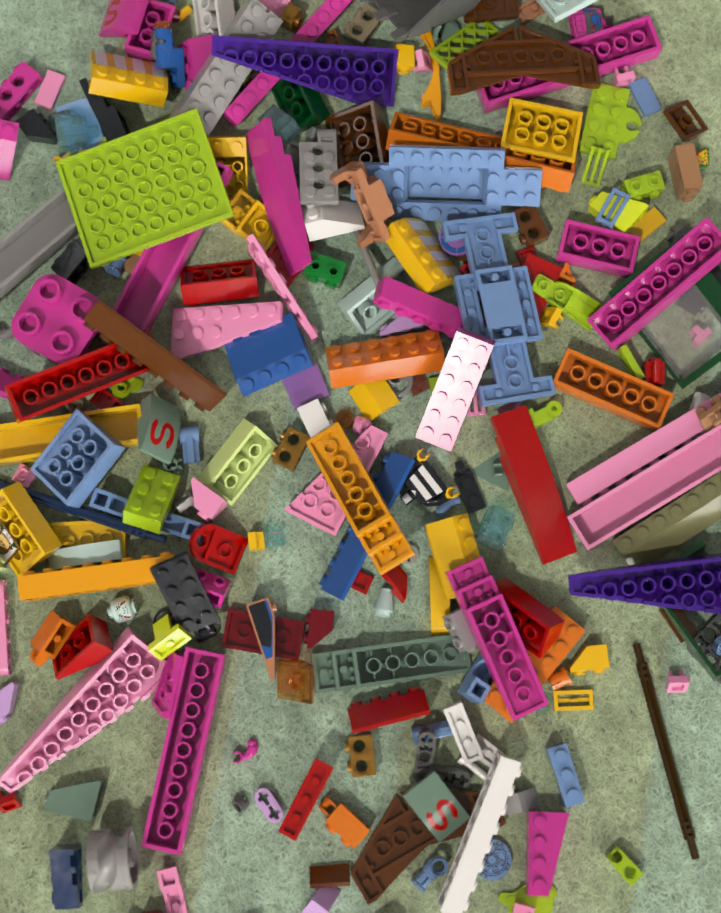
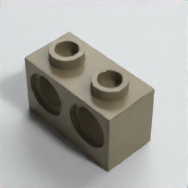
[344,3,384,46]

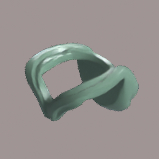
[433,21,460,45]

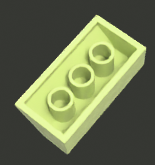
[196,419,278,506]

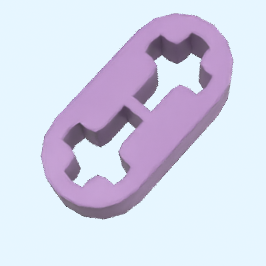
[255,787,284,823]

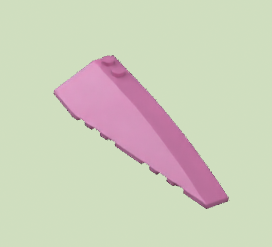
[0,626,166,793]

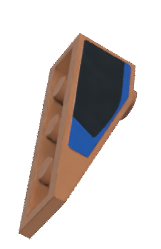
[246,597,278,681]

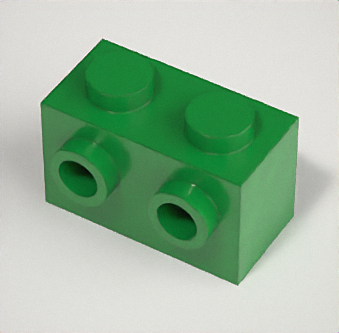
[304,251,347,289]

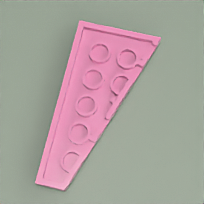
[246,234,319,343]
[171,301,283,360]
[284,425,388,537]

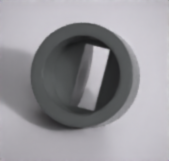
[232,795,249,813]

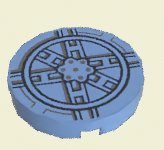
[478,838,512,880]

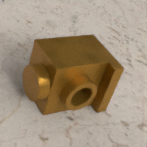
[279,2,305,33]

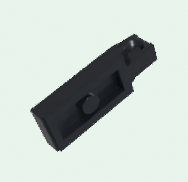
[453,460,486,515]

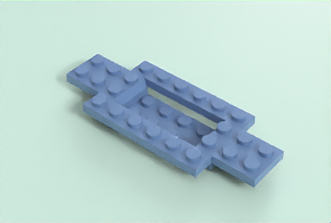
[351,144,542,221]

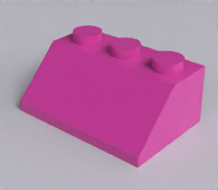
[124,0,176,61]
[177,34,215,92]

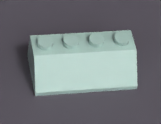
[337,256,419,338]

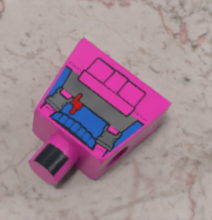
[568,8,613,40]

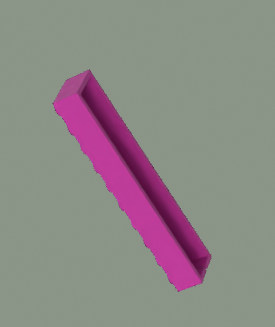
[113,161,233,331]

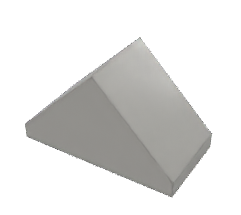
[504,787,539,815]

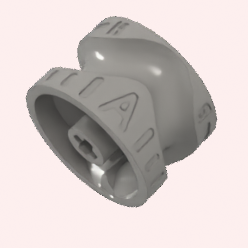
[86,826,139,893]

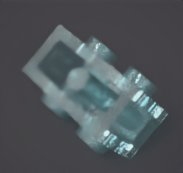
[475,505,516,551]

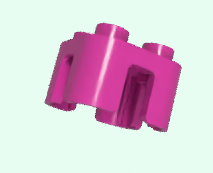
[11,274,101,365]

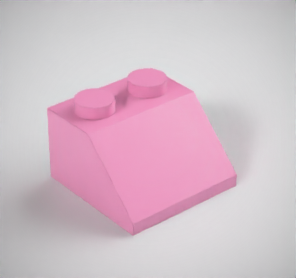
[191,477,228,522]

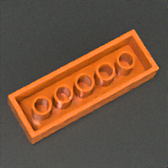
[325,330,445,389]
[553,348,674,432]
[484,606,586,723]

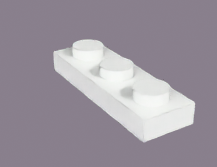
[442,701,484,765]

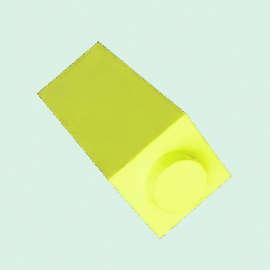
[588,192,649,234]

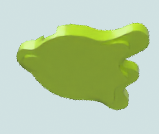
[498,884,557,913]

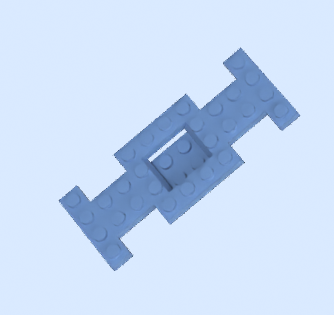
[441,212,556,407]

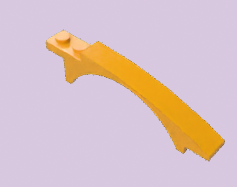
[419,31,441,122]

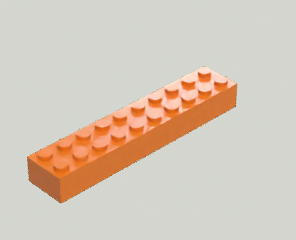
[385,112,577,193]

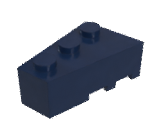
[49,844,83,910]

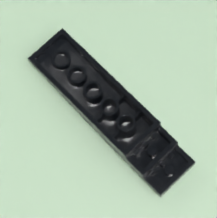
[79,78,131,141]

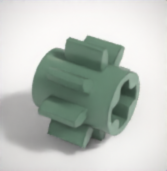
[159,453,184,475]

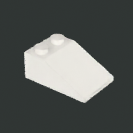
[302,200,365,242]

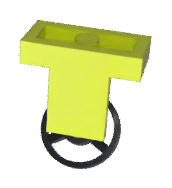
[148,609,192,661]

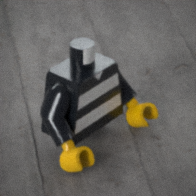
[400,448,460,507]

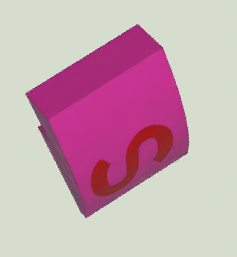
[98,0,149,38]

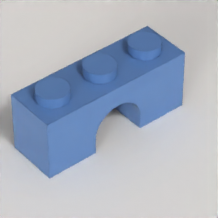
[457,653,491,704]
[545,742,585,808]

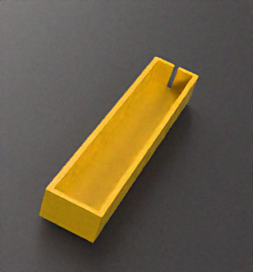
[0,403,142,467]

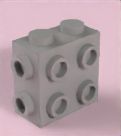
[442,607,478,653]

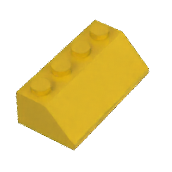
[424,513,480,601]

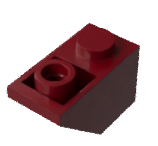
[304,609,334,649]

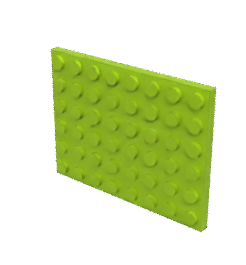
[55,108,235,269]

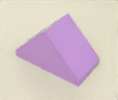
[301,887,341,913]

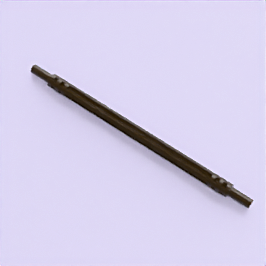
[632,643,700,860]

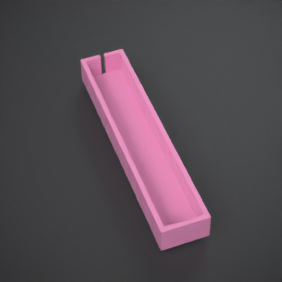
[567,424,721,551]

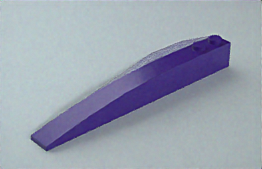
[211,35,398,107]
[568,553,721,614]

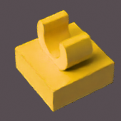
[539,306,564,329]

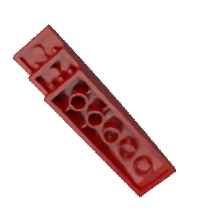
[490,405,577,565]

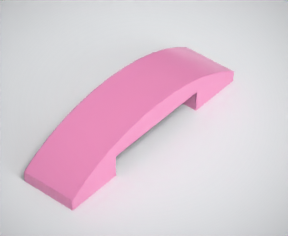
[156,866,188,913]

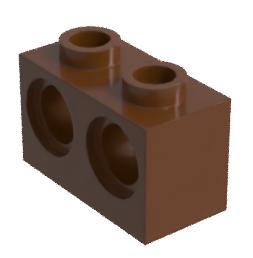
[513,206,549,248]

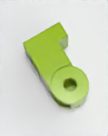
[528,400,562,429]
[605,845,644,886]

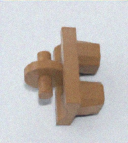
[695,395,721,431]

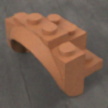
[329,161,395,249]

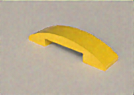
[428,557,450,635]

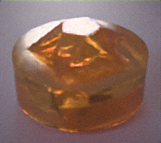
[334,410,355,429]

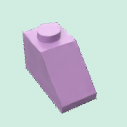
[0,681,19,725]

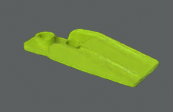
[532,274,604,331]

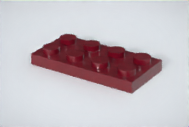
[221,608,305,661]

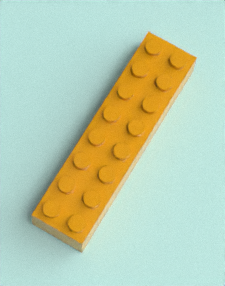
[17,552,176,601]

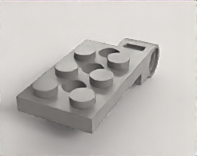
[299,129,339,205]

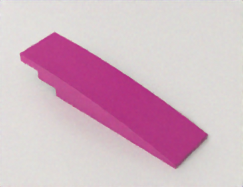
[246,118,312,276]
[445,557,549,721]

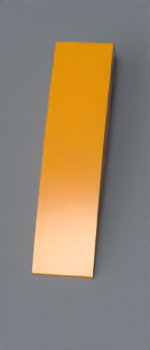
[306,422,415,575]

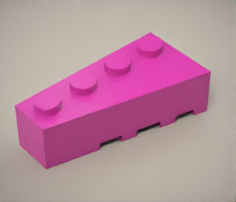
[525,811,569,896]

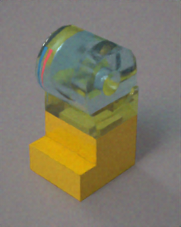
[247,530,285,551]

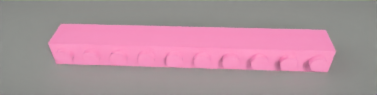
[566,393,721,506]

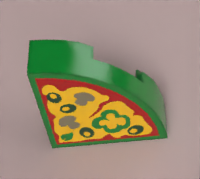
[696,148,709,168]

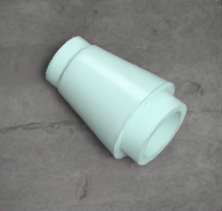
[374,588,393,618]

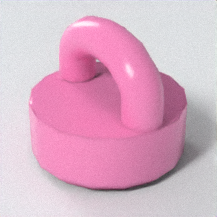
[353,416,371,436]

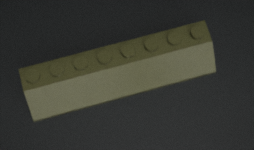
[612,472,721,565]

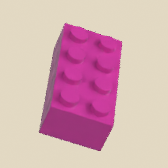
[555,219,641,278]

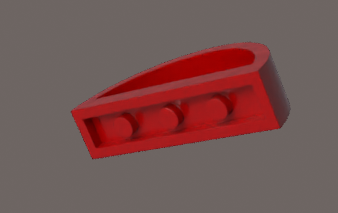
[278,758,334,841]

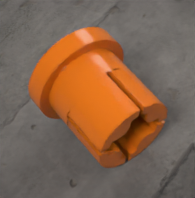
[548,666,573,691]

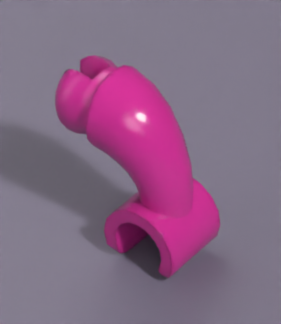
[232,739,259,763]

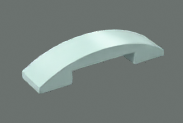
[48,540,123,570]

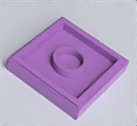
[283,361,330,410]

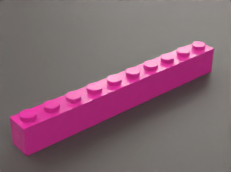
[222,0,352,127]

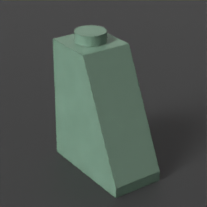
[44,779,105,821]

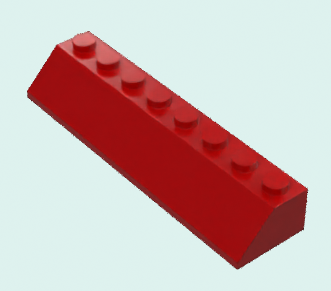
[4,329,154,424]

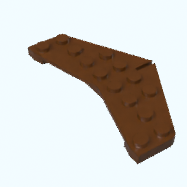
[447,24,601,96]
[352,791,506,905]

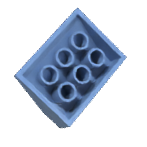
[30,409,126,508]

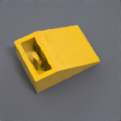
[208,135,248,194]

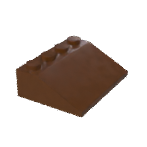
[325,100,389,188]

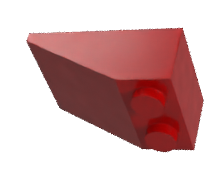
[52,614,113,680]

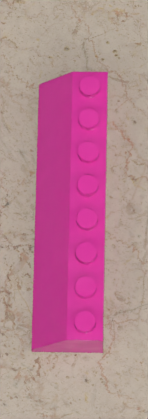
[587,217,721,352]

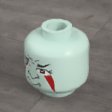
[107,595,138,623]

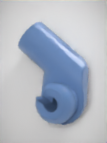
[436,496,460,519]

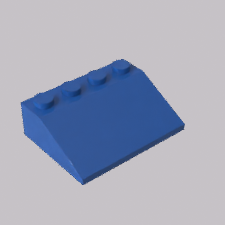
[224,312,316,397]

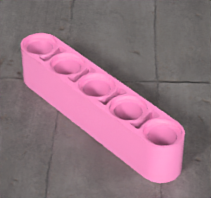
[0,580,12,676]

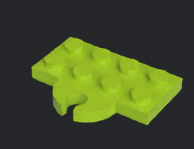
[578,83,642,160]

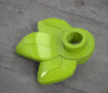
[111,376,144,399]

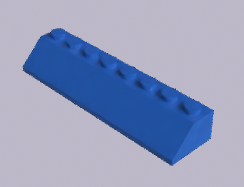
[319,451,415,601]

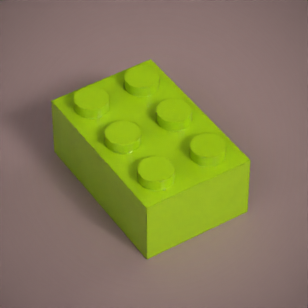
[122,464,180,534]

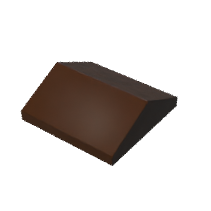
[662,100,709,142]

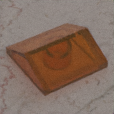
[277,659,314,704]

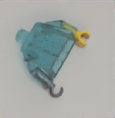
[47,109,99,167]

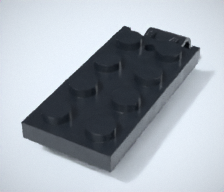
[150,551,221,643]

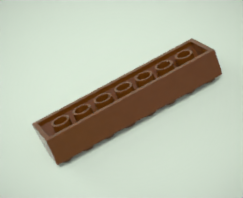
[81,300,227,412]

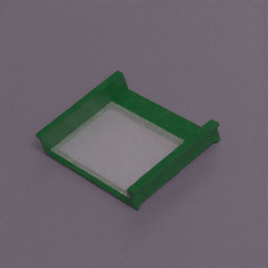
[608,236,721,389]

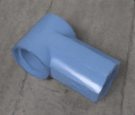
[179,425,201,464]

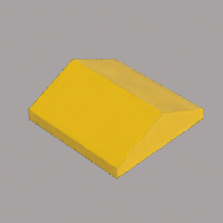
[348,380,400,421]

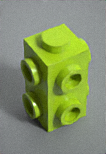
[619,170,666,202]

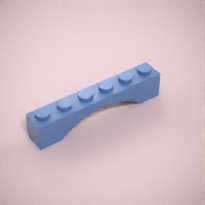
[89,488,204,544]

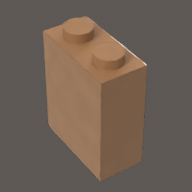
[667,143,703,202]

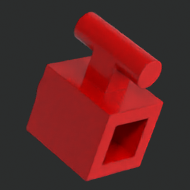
[642,358,665,388]

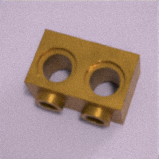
[271,426,310,473]
[345,733,376,778]

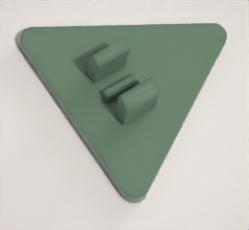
[471,452,510,491]

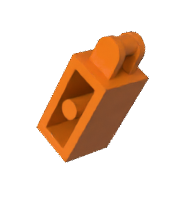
[29,610,76,666]
[318,796,370,849]

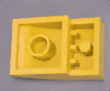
[220,188,275,252]

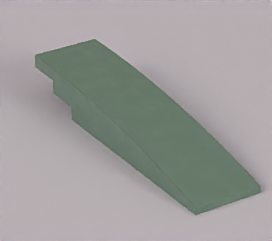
[310,635,471,694]

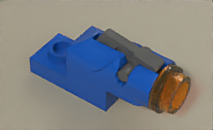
[150,21,186,89]

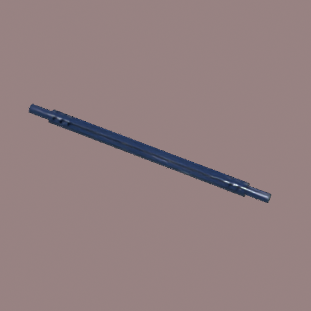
[0,479,167,543]

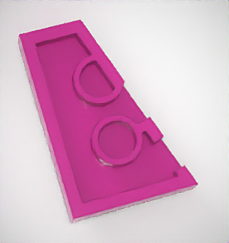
[151,650,183,719]

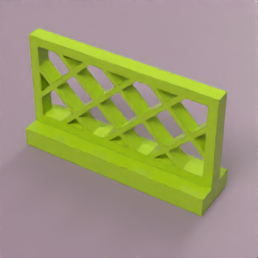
[429,22,501,70]

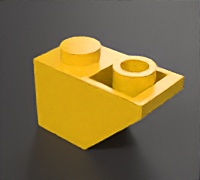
[568,644,610,676]

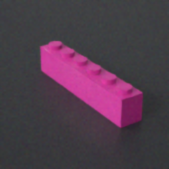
[372,276,486,338]

